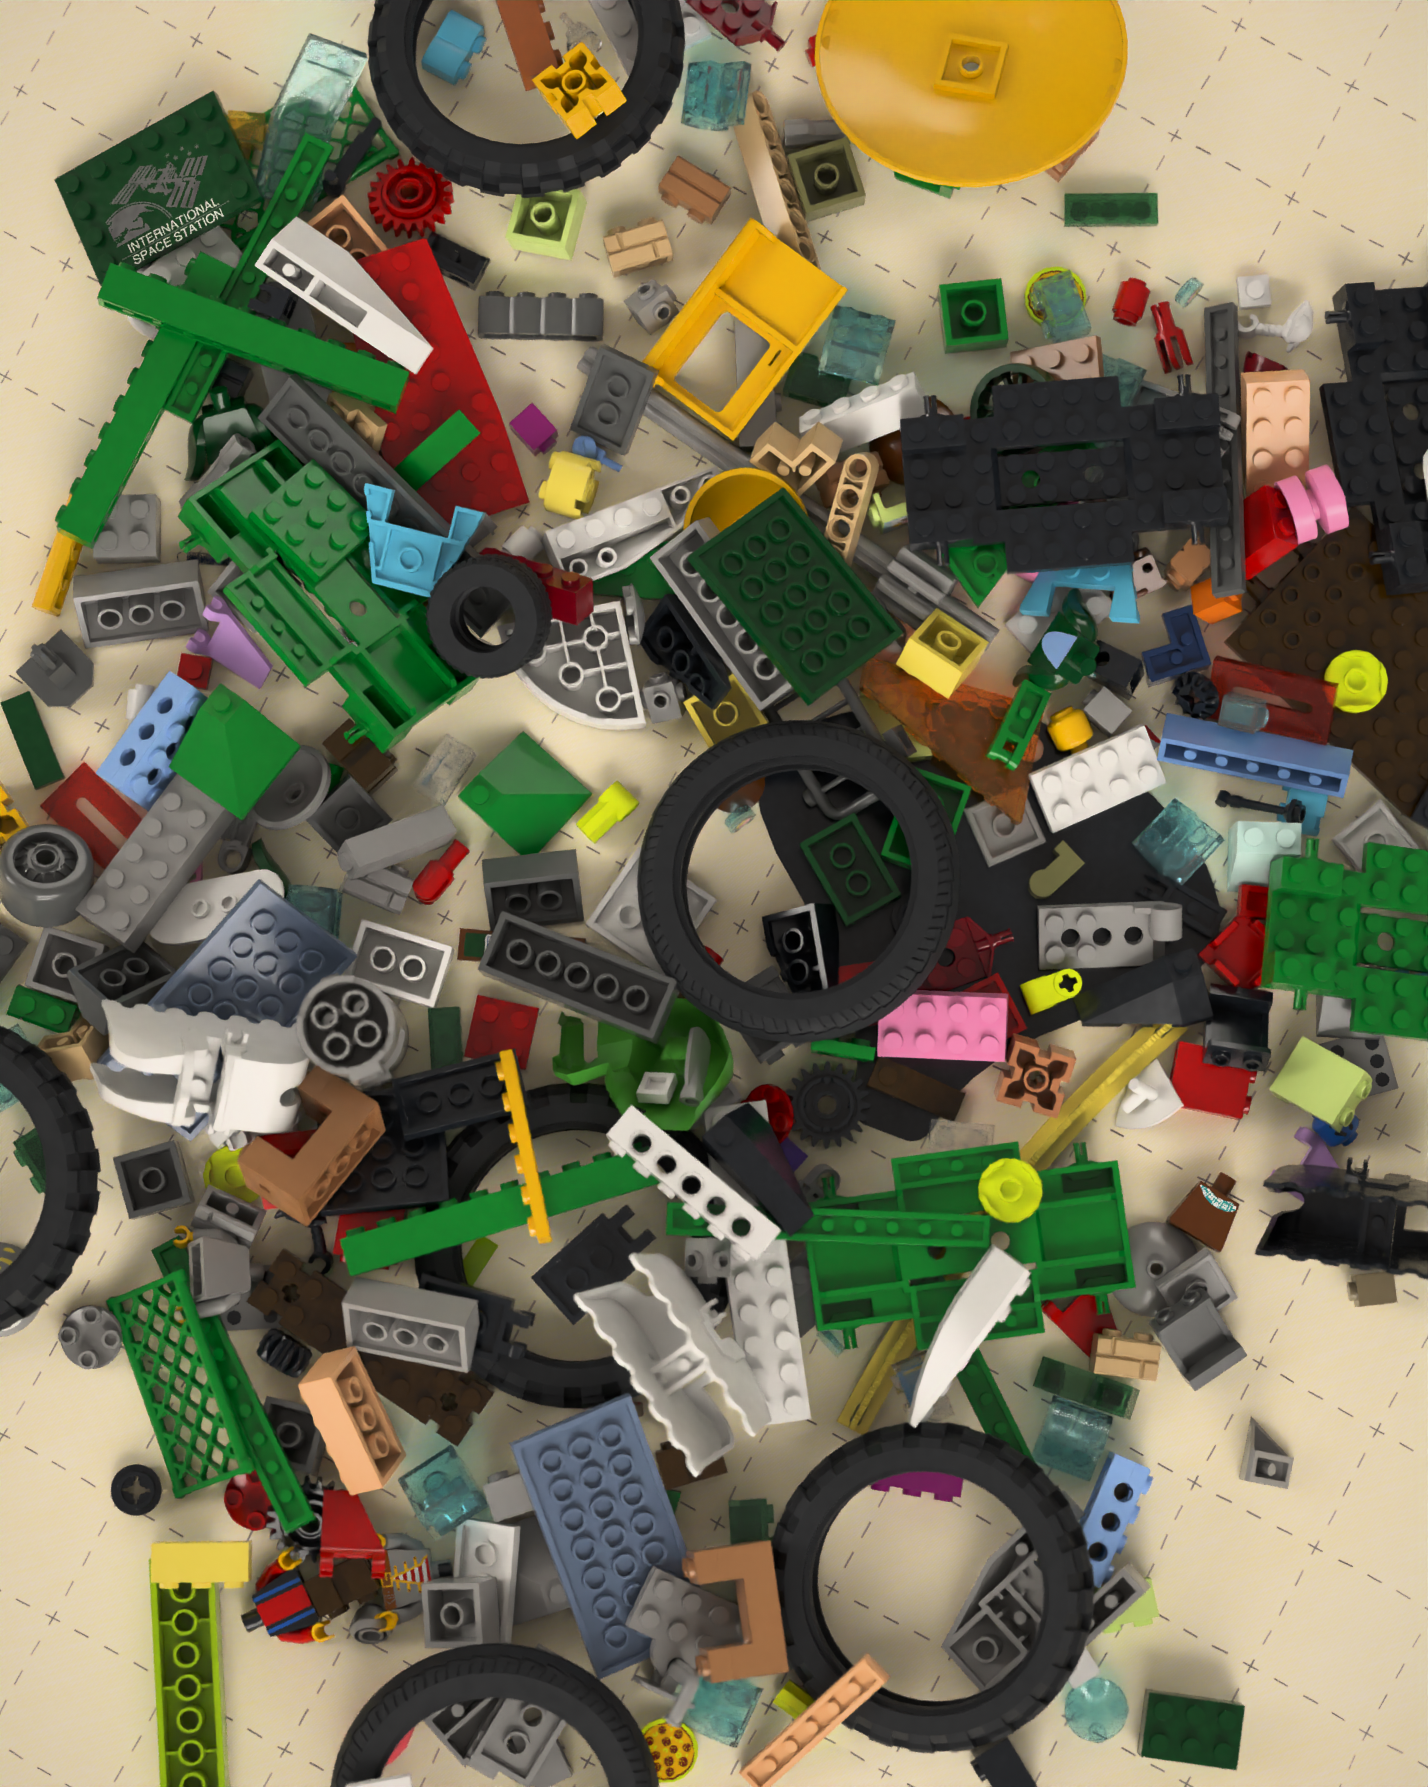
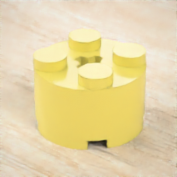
[539,450,601,520]

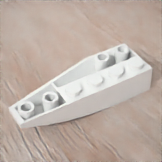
[254,216,434,374]
[542,466,720,581]
[908,1243,1031,1428]

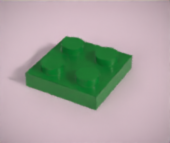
[811,1037,876,1063]

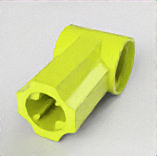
[576,781,640,844]
[773,1679,814,1719]

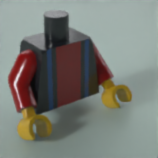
[241,1546,335,1644]

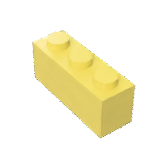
[151,1541,252,1589]

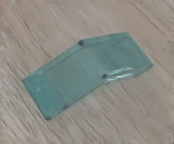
[256,33,368,213]

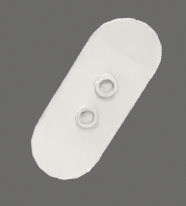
[149,869,285,946]

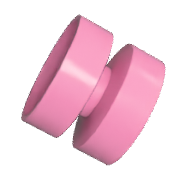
[1274,464,1349,545]

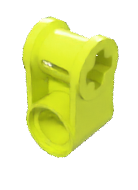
[1019,969,1082,1015]

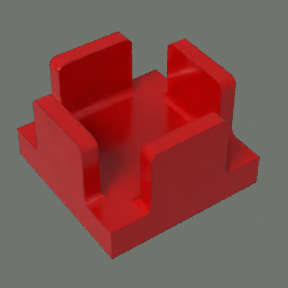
[1197,916,1265,989]

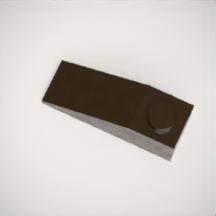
[866,1057,966,1123]

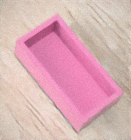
[877,990,1008,1062]

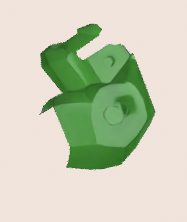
[552,998,734,1131]

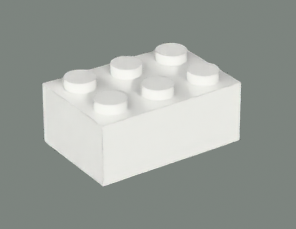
[344,919,455,1010]

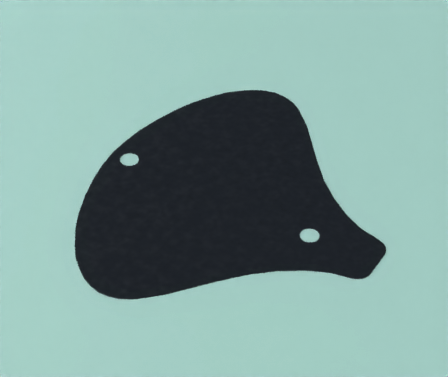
[759,703,1220,1141]

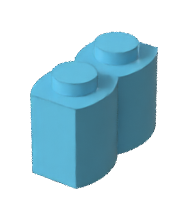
[421,10,486,86]

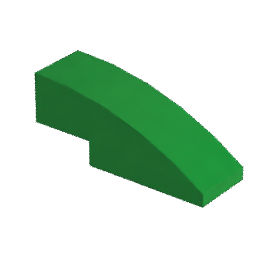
[394,410,480,491]

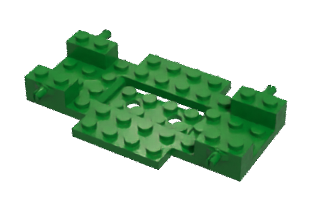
[178,439,480,754]
[1261,838,1428,1042]
[805,1141,1136,1350]

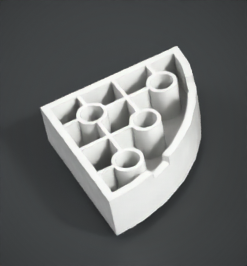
[497,601,646,731]

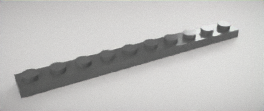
[1204,302,1246,598]

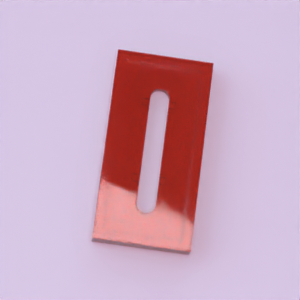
[1208,655,1339,745]
[40,762,142,870]

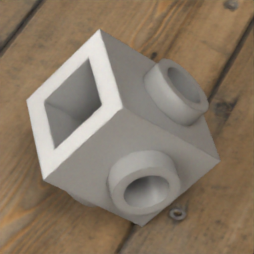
[624,279,680,335]
[640,672,688,724]
[685,1238,730,1284]

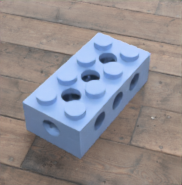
[95,671,208,811]
[1079,1451,1153,1588]

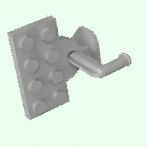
[625,1566,743,1728]

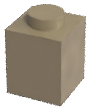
[1347,1271,1397,1307]

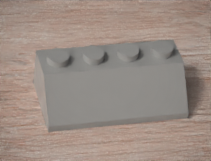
[73,559,209,649]
[342,1276,479,1373]

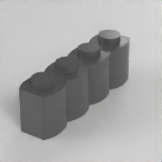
[478,291,604,342]

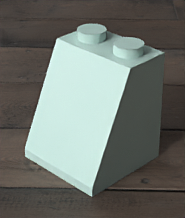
[1227,821,1302,892]

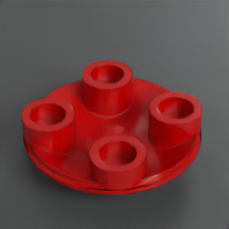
[740,1084,794,1144]
[224,1470,272,1531]

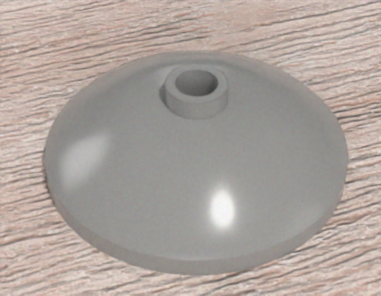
[249,745,331,830]
[1112,1222,1198,1317]

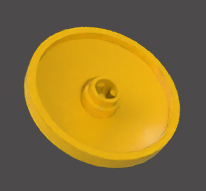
[683,467,808,532]

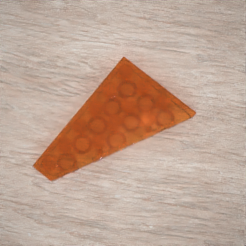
[859,658,1044,825]

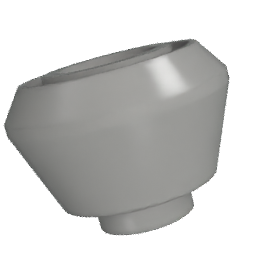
[349,1603,393,1644]

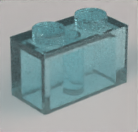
[1030,270,1092,344]

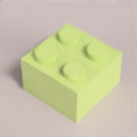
[505,189,587,261]

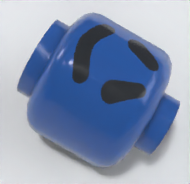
[1312,1115,1359,1147]

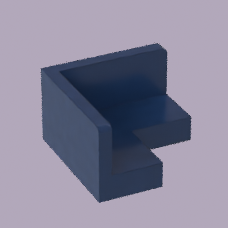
[1141,605,1211,687]

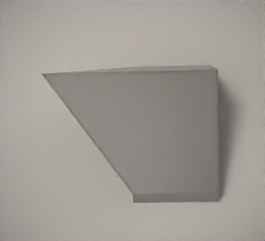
[1239,1417,1294,1489]

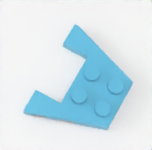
[364,483,485,597]
[1019,565,1140,624]

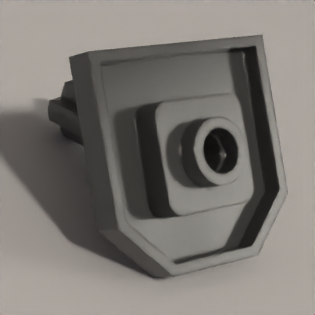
[15,629,94,707]

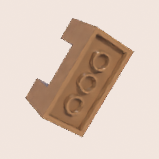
[237,1065,386,1227]
[682,1540,789,1683]

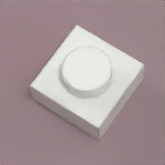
[1236,274,1272,310]
[636,1072,678,1104]

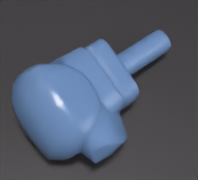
[572,436,623,472]

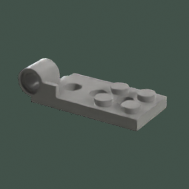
[1037,901,1182,970]
[467,1643,593,1787]

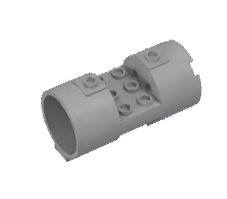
[296,973,409,1091]

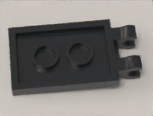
[531,1205,657,1326]
[418,1272,536,1362]

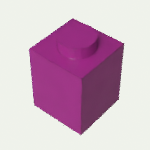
[509,403,558,456]

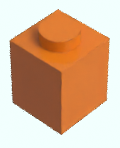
[1190,578,1242,624]

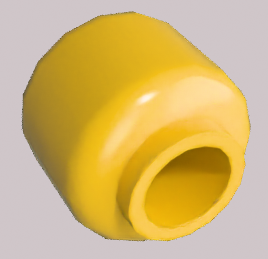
[1047,706,1094,754]

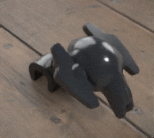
[274,1209,334,1275]

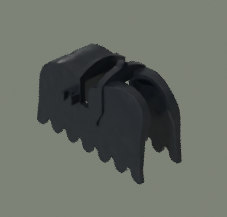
[1255,1157,1428,1280]

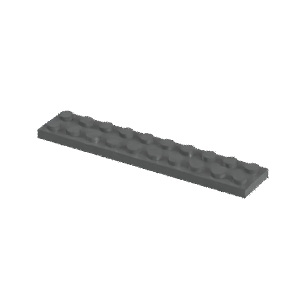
[258,373,511,638]

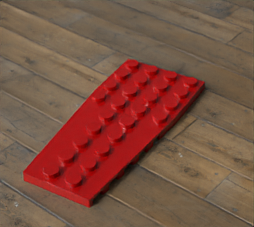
[352,238,530,525]

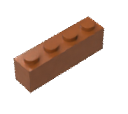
[495,0,564,91]

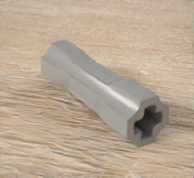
[784,119,855,148]
[178,433,257,509]

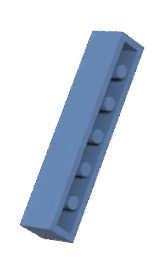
[1157,713,1353,798]

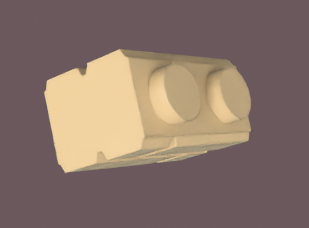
[603,218,673,278]
[1089,1328,1161,1381]

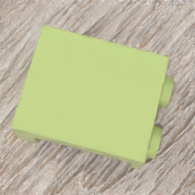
[1269,1036,1373,1133]

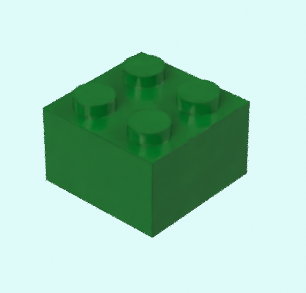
[937,278,1009,354]

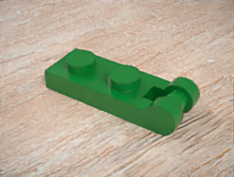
[985,679,1052,771]

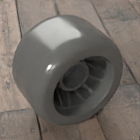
[0,824,94,928]

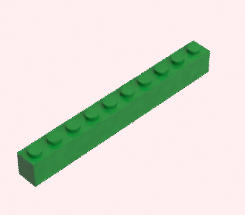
[55,251,235,549]
[97,262,409,414]
[340,1142,660,1277]

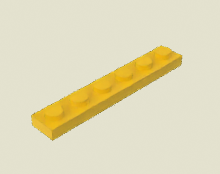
[495,1049,553,1244]

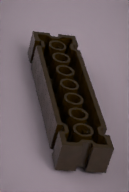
[246,1249,495,1447]

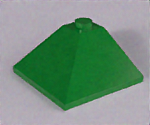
[169,683,301,821]
[458,731,593,855]

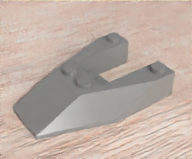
[941,1490,1151,1692]

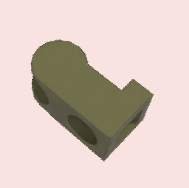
[1027,840,1085,899]

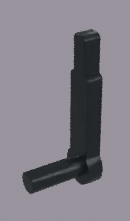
[323,117,382,198]

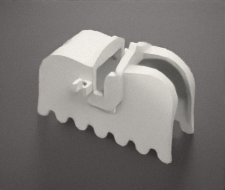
[90,1000,309,1136]
[574,1253,772,1477]

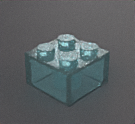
[818,305,896,386]
[398,1444,489,1541]

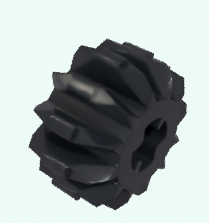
[256,1328,313,1378]

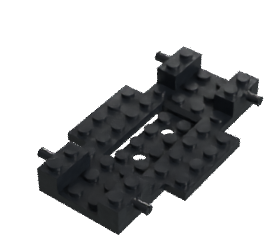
[1319,282,1428,595]
[900,374,1229,575]

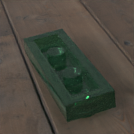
[1064,193,1158,227]

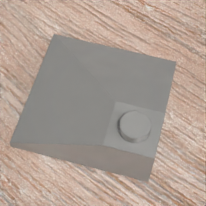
[511,1515,570,1626]

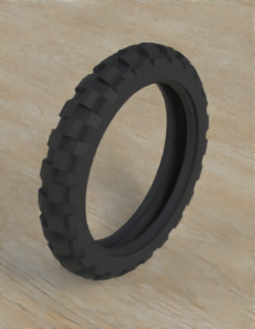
[367,0,685,198]
[0,1025,101,1331]
[414,1083,728,1409]
[771,1421,1095,1754]

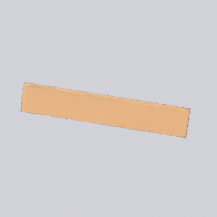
[739,1653,890,1787]

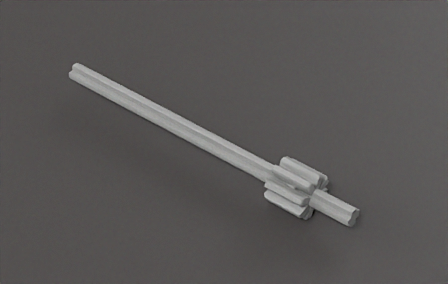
[577,346,1000,651]

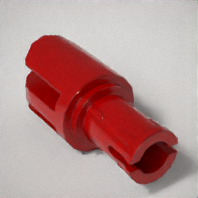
[1150,301,1193,374]
[412,839,470,905]

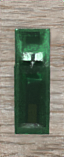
[1033,1356,1140,1420]

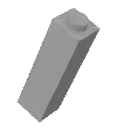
[337,805,457,880]

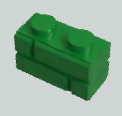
[6,985,81,1033]

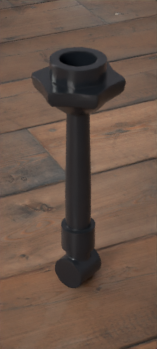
[1215,790,1306,823]

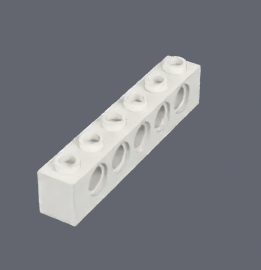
[606,1105,781,1262]

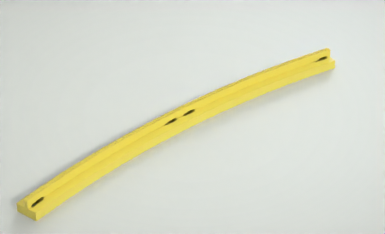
[837,1024,1188,1435]

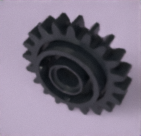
[785,1061,871,1149]
[266,1475,345,1563]

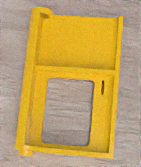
[642,218,848,441]

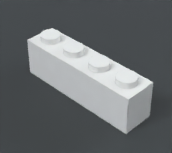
[799,372,926,453]

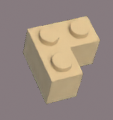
[749,422,843,496]
[37,1014,110,1082]

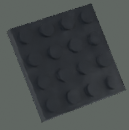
[317,1088,450,1217]

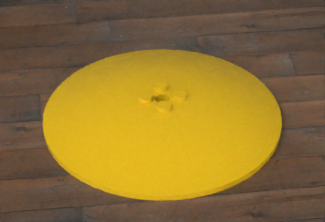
[815,0,1128,187]

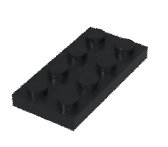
[391,1049,530,1141]

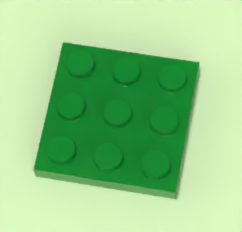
[248,459,370,583]

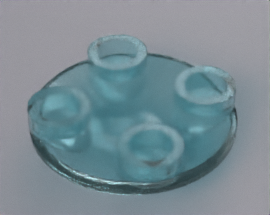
[1064,1677,1129,1743]

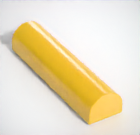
[32,494,83,617]

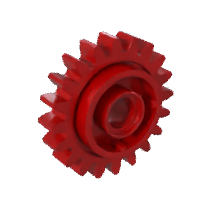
[367,157,454,239]

